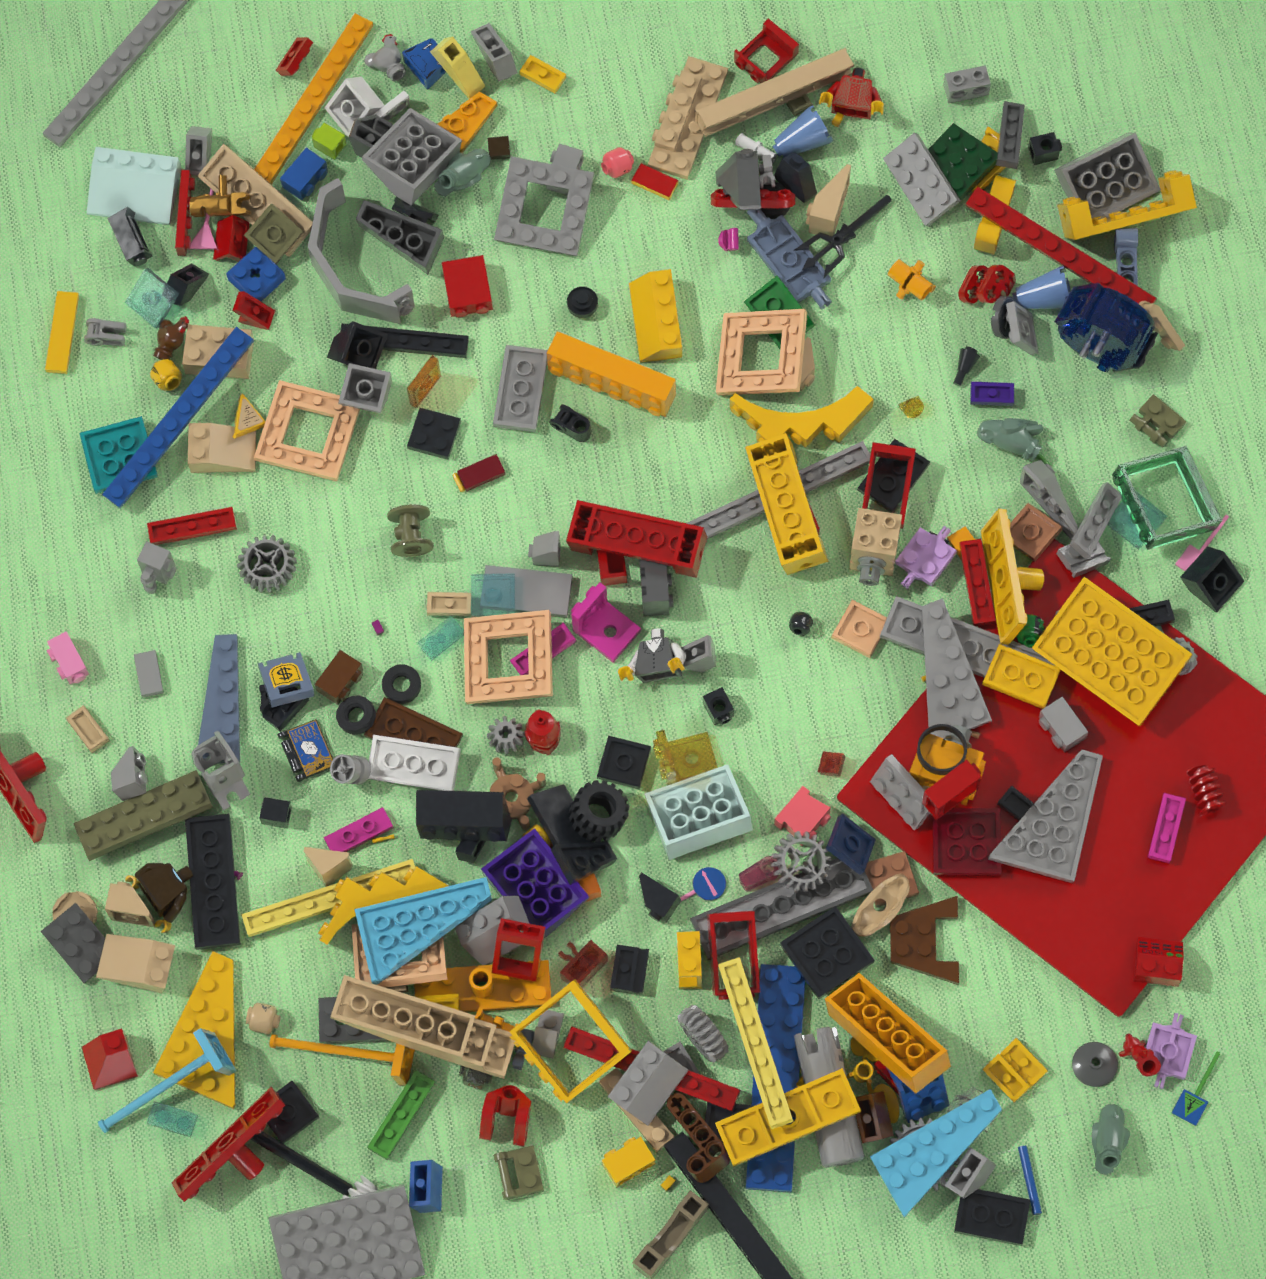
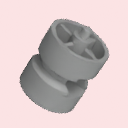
[330,754,371,785]

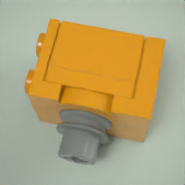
[910,725,986,805]

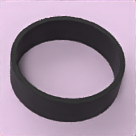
[917,724,967,775]

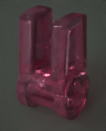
[739,856,779,891]

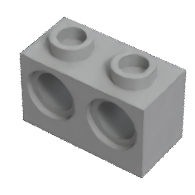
[943,65,991,103]

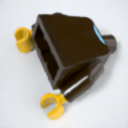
[125,863,194,933]

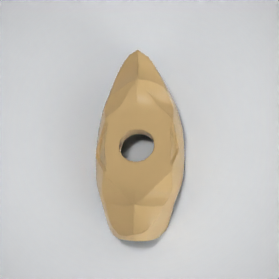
[851,874,910,937]

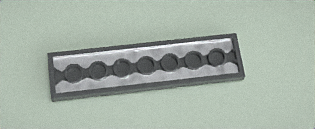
[690,858,873,960]

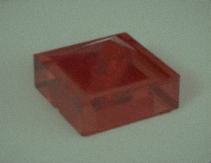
[818,751,846,777]

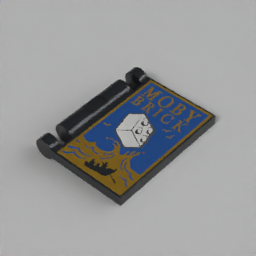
[277,719,333,782]

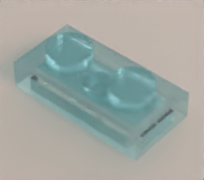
[417,616,464,661]
[147,1101,198,1138]

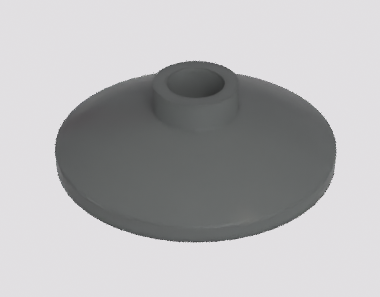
[1072,1042,1118,1087]

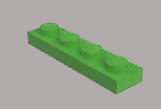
[367,1070,435,1160]

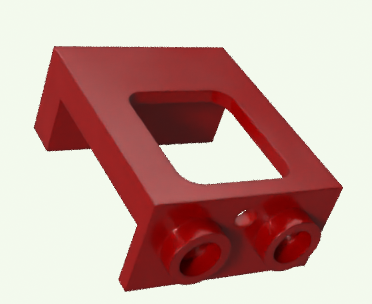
[734,18,799,83]

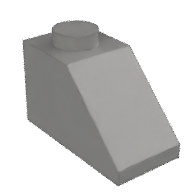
[185,126,212,176]
[528,531,561,567]
[681,635,716,672]
[945,1147,996,1198]

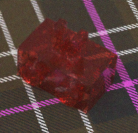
[558,940,608,988]

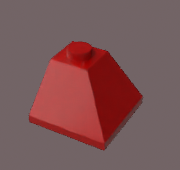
[82,1028,138,1090]

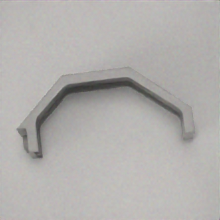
[308,178,415,324]

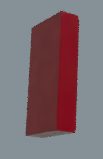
[457,454,506,492]

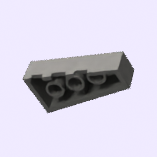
[356,200,444,275]

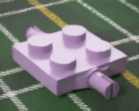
[895,526,957,589]
[1146,1013,1197,1089]

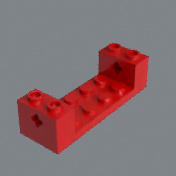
[566,500,707,578]

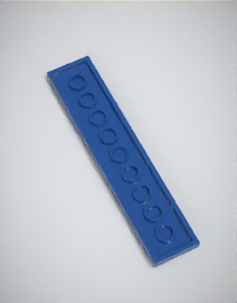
[746,964,805,1193]

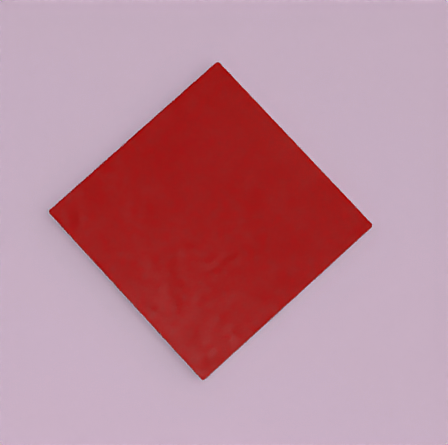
[837,539,1266,1017]

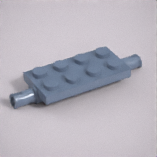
[747,209,832,310]

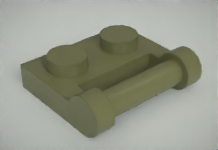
[493,1146,544,1200]

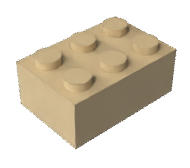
[182,324,254,379]

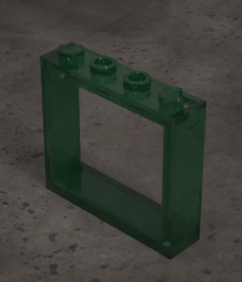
[1112,446,1222,550]

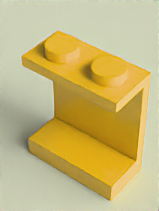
[677,931,702,989]

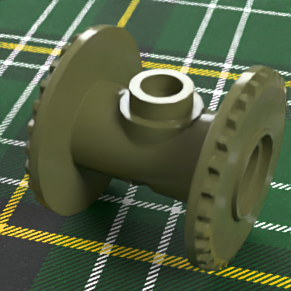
[387,504,434,557]

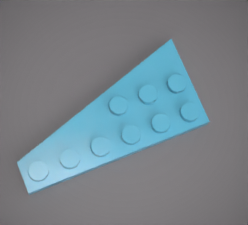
[870,1089,1002,1218]

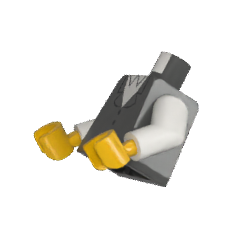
[618,628,686,683]

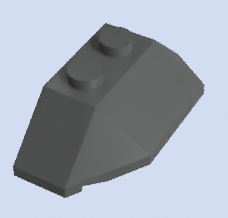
[349,114,393,158]

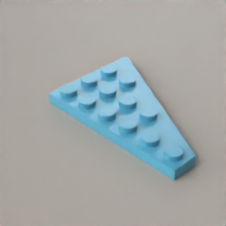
[354,877,492,985]

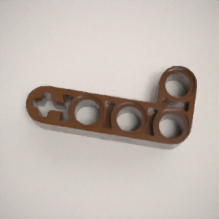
[667,1093,730,1183]

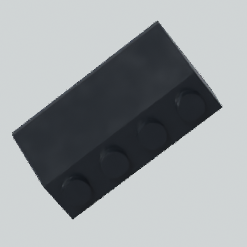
[416,790,512,842]

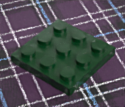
[928,123,997,203]

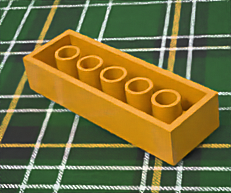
[546,331,676,417]
[825,973,951,1093]

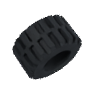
[569,780,629,842]

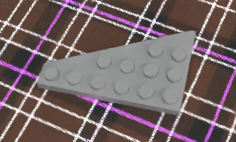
[988,750,1103,883]

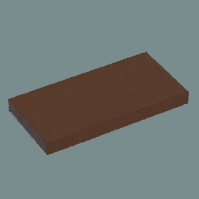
[364,697,463,748]

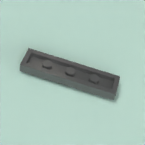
[996,101,1025,169]

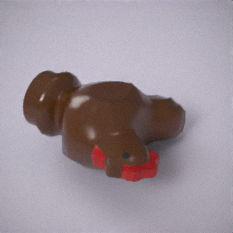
[153,316,189,360]

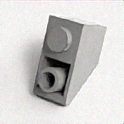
[111,746,148,801]

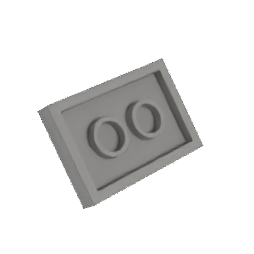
[870,754,929,830]

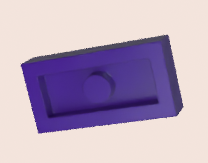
[970,381,1014,406]

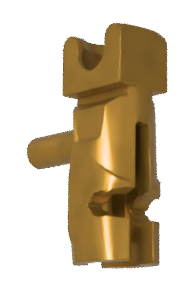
[190,175,251,217]

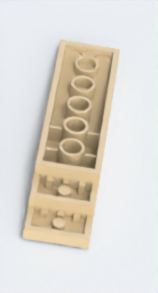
[330,975,515,1079]

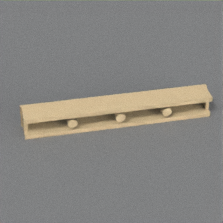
[695,48,854,137]

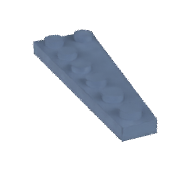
[198,634,240,764]

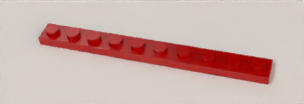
[966,186,1157,318]

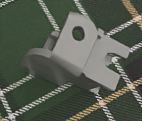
[191,730,250,810]

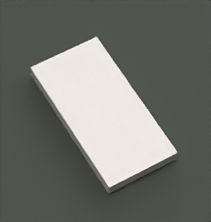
[368,735,461,791]

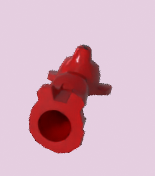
[1118,1033,1161,1077]

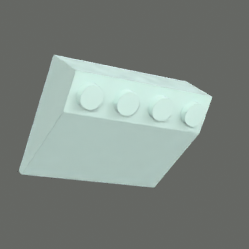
[87,147,182,225]
[645,764,753,860]

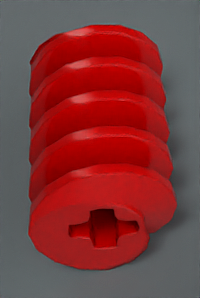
[1187,765,1226,815]

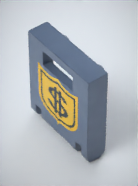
[258,652,314,707]

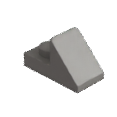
[532,1010,564,1059]

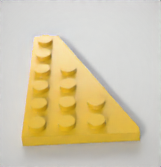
[153,951,236,1110]

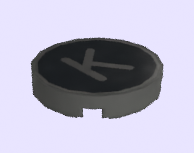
[991,296,1015,339]

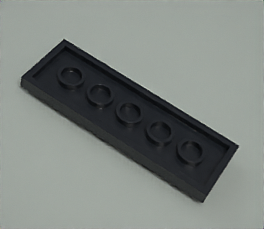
[185,814,241,950]

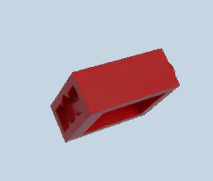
[922,760,981,820]
[492,918,546,982]

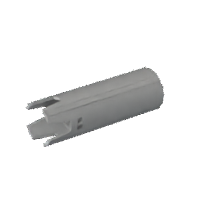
[794,1027,865,1168]

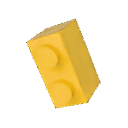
[602,1137,656,1188]

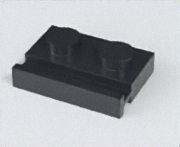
[610,944,649,995]

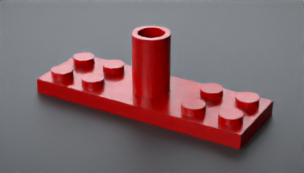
[0,748,47,843]
[171,1087,285,1202]

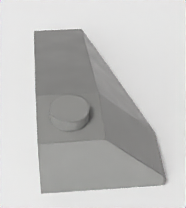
[1020,460,1078,541]

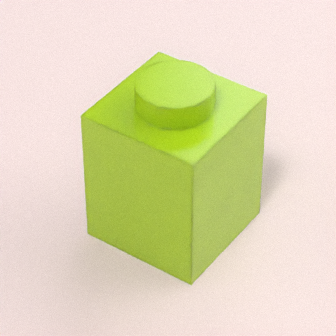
[312,123,346,160]

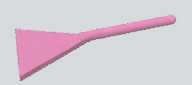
[190,188,217,249]

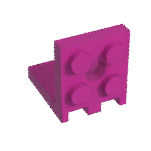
[571,582,641,663]

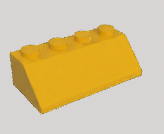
[629,269,682,363]

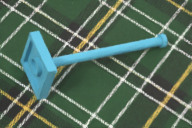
[98,1028,237,1133]

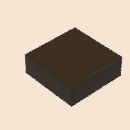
[487,136,510,160]

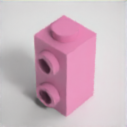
[46,631,89,684]

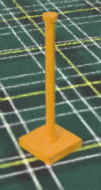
[269,1034,415,1086]

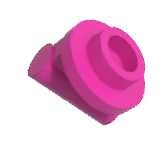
[718,228,739,251]

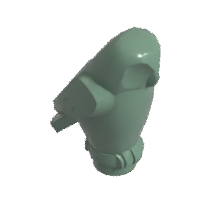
[434,149,491,197]
[976,418,1043,461]
[1092,1104,1130,1175]

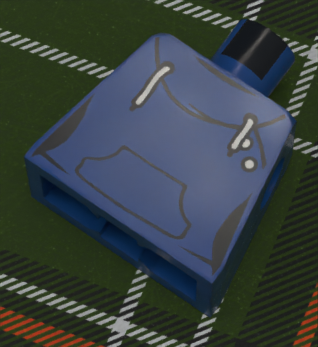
[402,38,446,90]

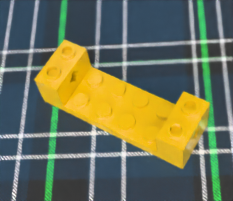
[1057,170,1197,240]
[745,433,829,575]

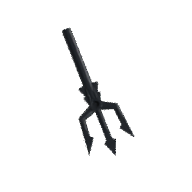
[794,195,892,279]

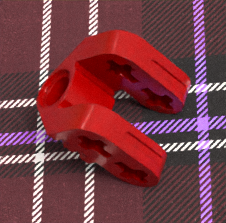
[958,265,1016,303]
[479,1085,531,1147]

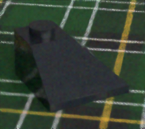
[327,321,388,369]

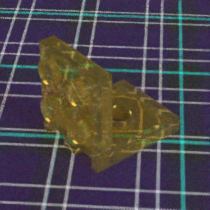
[653,730,718,786]

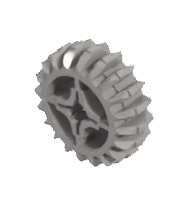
[237,534,297,593]
[771,831,832,892]
[678,1005,728,1063]

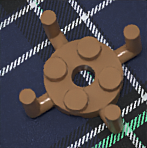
[490,757,546,830]

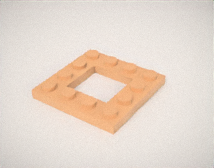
[716,309,807,396]
[254,380,360,482]
[464,610,553,704]
[352,924,447,988]

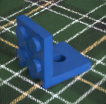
[886,1067,950,1123]

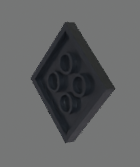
[780,906,875,1000]

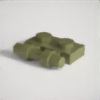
[1129,394,1186,448]

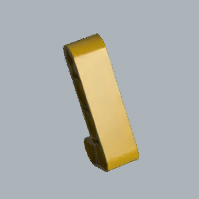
[974,175,1016,255]

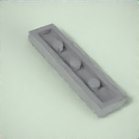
[1070,482,1123,559]

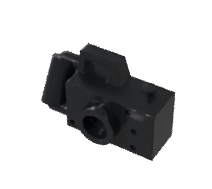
[455,840,486,863]

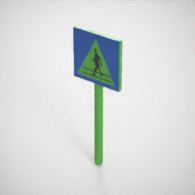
[1172,1051,1220,1126]

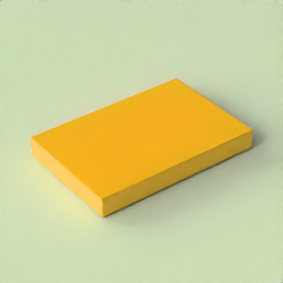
[982,644,1061,709]

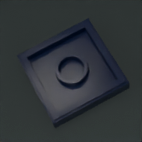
[826,814,876,875]

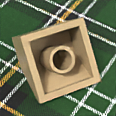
[105,882,155,928]

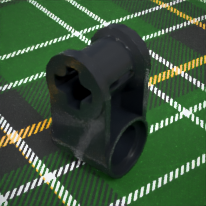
[549,404,591,442]

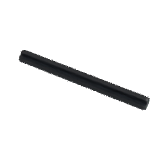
[250,1132,353,1196]

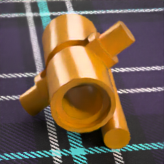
[887,259,936,300]

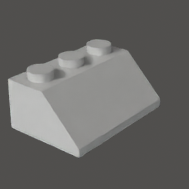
[455,896,529,965]
[608,1041,689,1126]

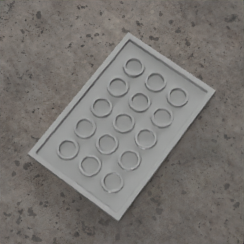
[268,1184,425,1279]

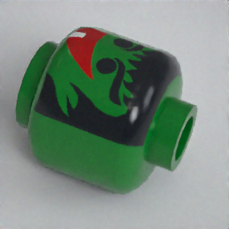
[1016,614,1046,647]

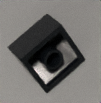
[1180,546,1244,612]

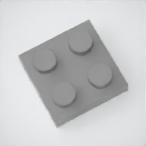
[1006,301,1038,355]

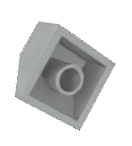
[338,363,392,414]

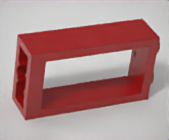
[862,442,916,529]
[707,911,760,1000]

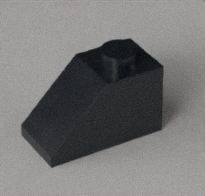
[774,152,817,203]
[162,263,209,306]
[639,872,681,923]

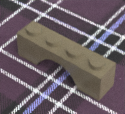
[632,1190,709,1279]

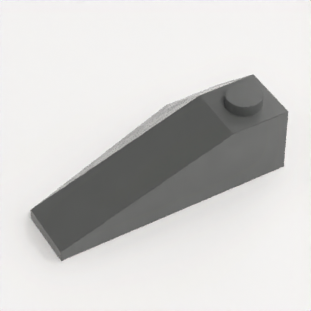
[715,149,761,210]

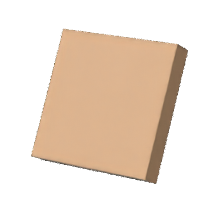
[831,600,887,658]

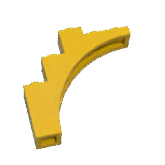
[730,386,874,450]
[318,866,449,945]

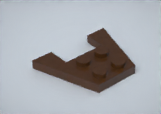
[890,896,959,985]

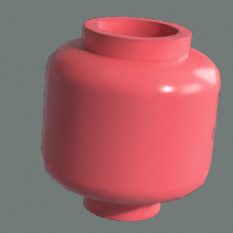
[601,147,634,178]

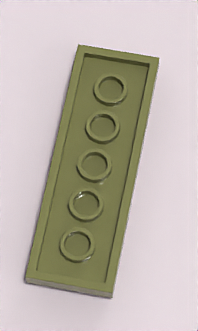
[73,770,213,861]

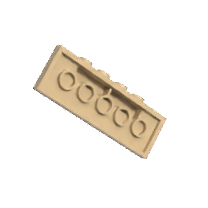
[648,56,728,180]

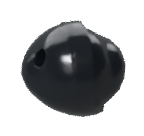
[789,612,813,636]

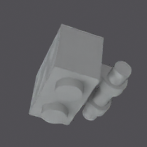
[137,541,176,594]

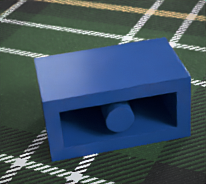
[280,148,328,201]
[409,1160,443,1213]

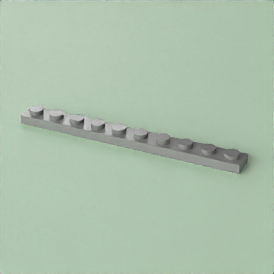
[43,0,189,148]
[687,441,871,539]

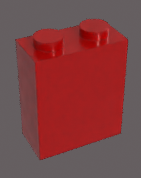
[441,255,493,318]

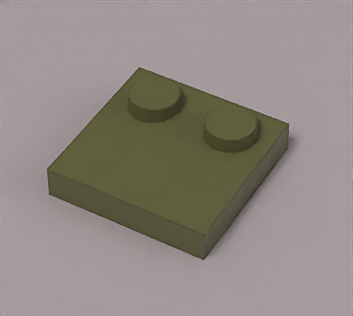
[244,203,304,264]

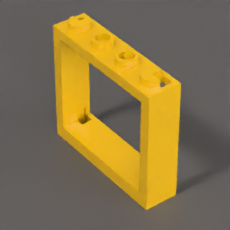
[510,979,632,1104]

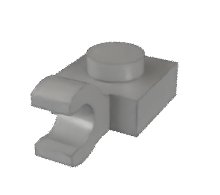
[759,155,775,188]

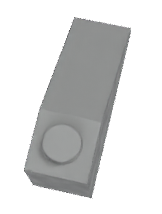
[471,23,517,81]

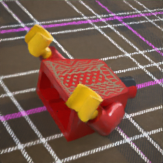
[819,68,884,120]

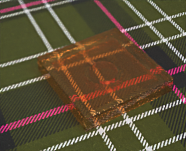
[407,355,441,408]

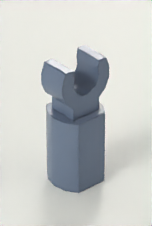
[512,1029,535,1070]

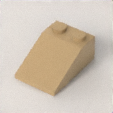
[806,164,851,236]
[188,423,256,473]
[96,934,175,994]

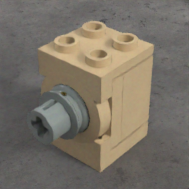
[849,508,902,586]

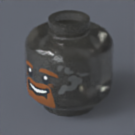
[459,1066,493,1090]

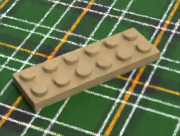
[197,144,313,257]

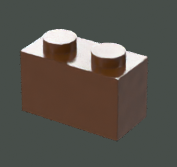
[314,650,364,705]
[855,1091,894,1143]

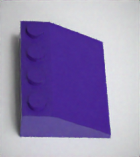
[481,828,589,938]

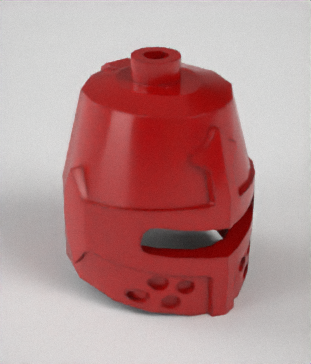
[524,709,561,755]

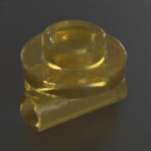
[898,396,924,418]

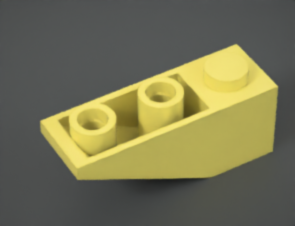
[430,37,485,99]

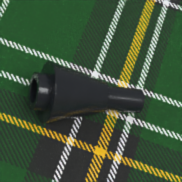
[953,346,980,386]

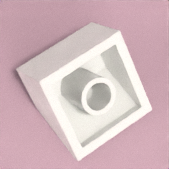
[325,77,385,138]

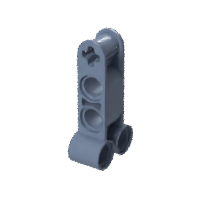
[1114,228,1138,315]

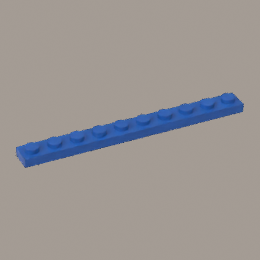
[102,327,254,509]

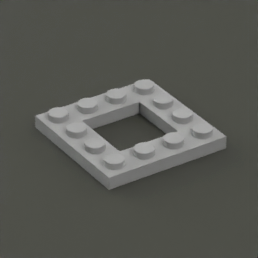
[494,156,595,257]

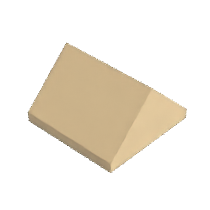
[304,847,353,887]

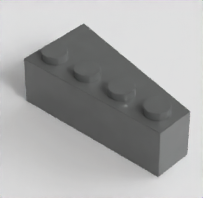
[639,559,673,616]

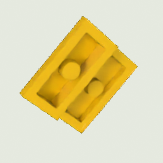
[982,1038,1048,1103]

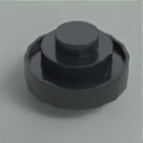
[567,286,598,318]

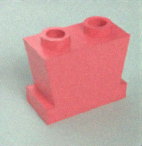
[774,786,831,846]

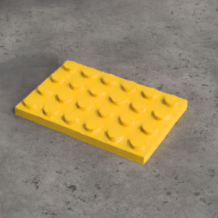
[1032,577,1193,727]

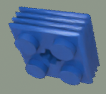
[226,247,286,301]

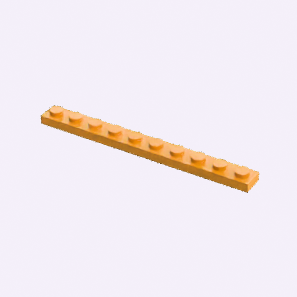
[254,13,373,185]

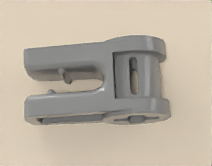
[84,318,127,346]

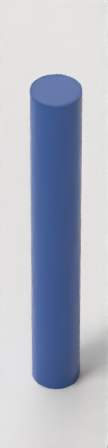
[1018,1145,1042,1215]

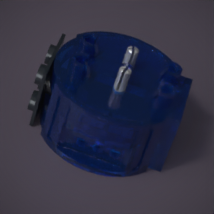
[1054,283,1158,372]

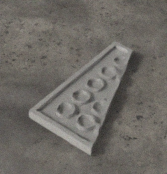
[922,598,992,740]

